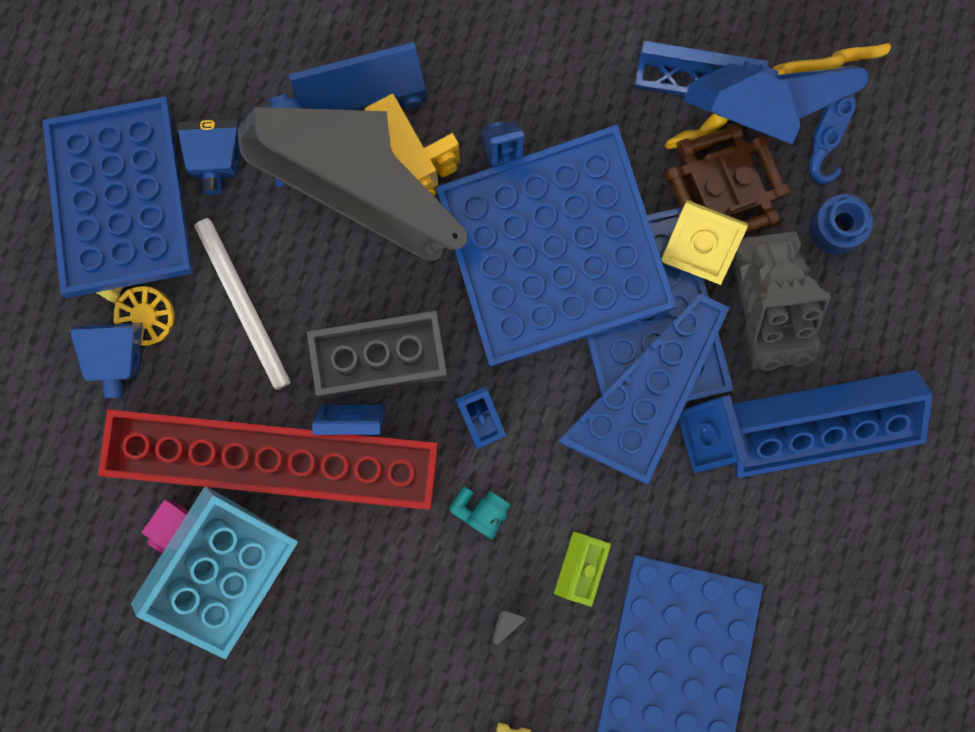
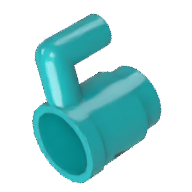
[450,486,511,540]

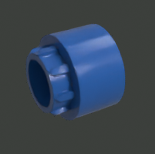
[809,194,873,255]

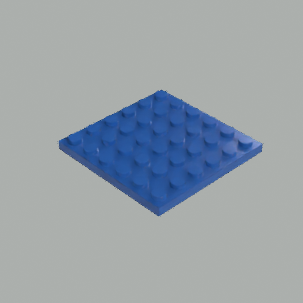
[436,125,677,368]

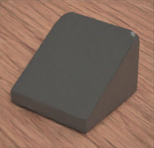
[492,608,527,645]

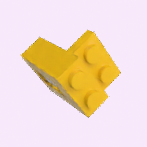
[364,93,460,196]

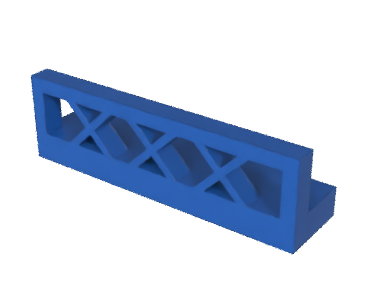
[634,41,768,96]

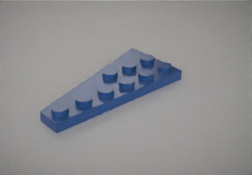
[558,294,730,485]

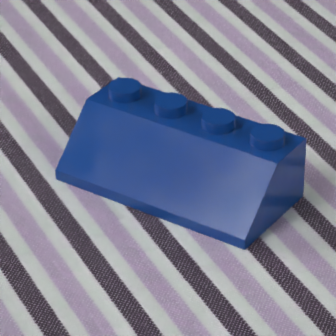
[289,42,427,111]

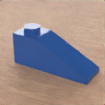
[482,122,524,168]

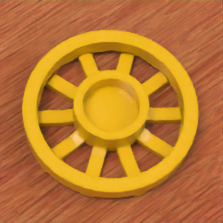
[113,286,175,346]

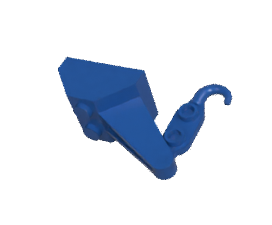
[684,61,868,184]

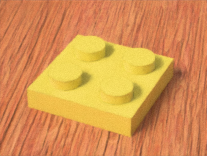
[661,200,748,285]

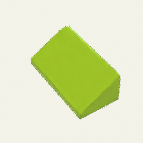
[554,532,611,607]

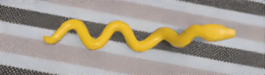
[665,43,891,149]

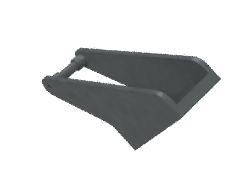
[238,107,467,262]

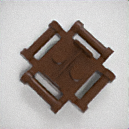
[664,122,792,234]

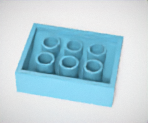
[131,486,298,660]

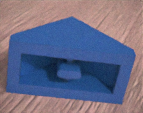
[456,386,506,449]

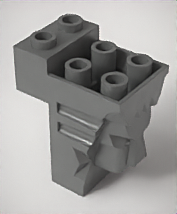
[731,231,831,371]

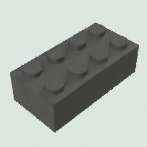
[307,311,448,400]

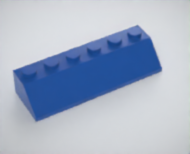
[733,370,933,478]

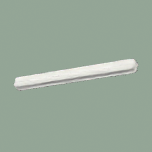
[195,218,290,390]

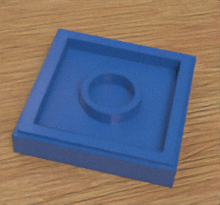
[678,395,748,473]
[312,404,386,435]

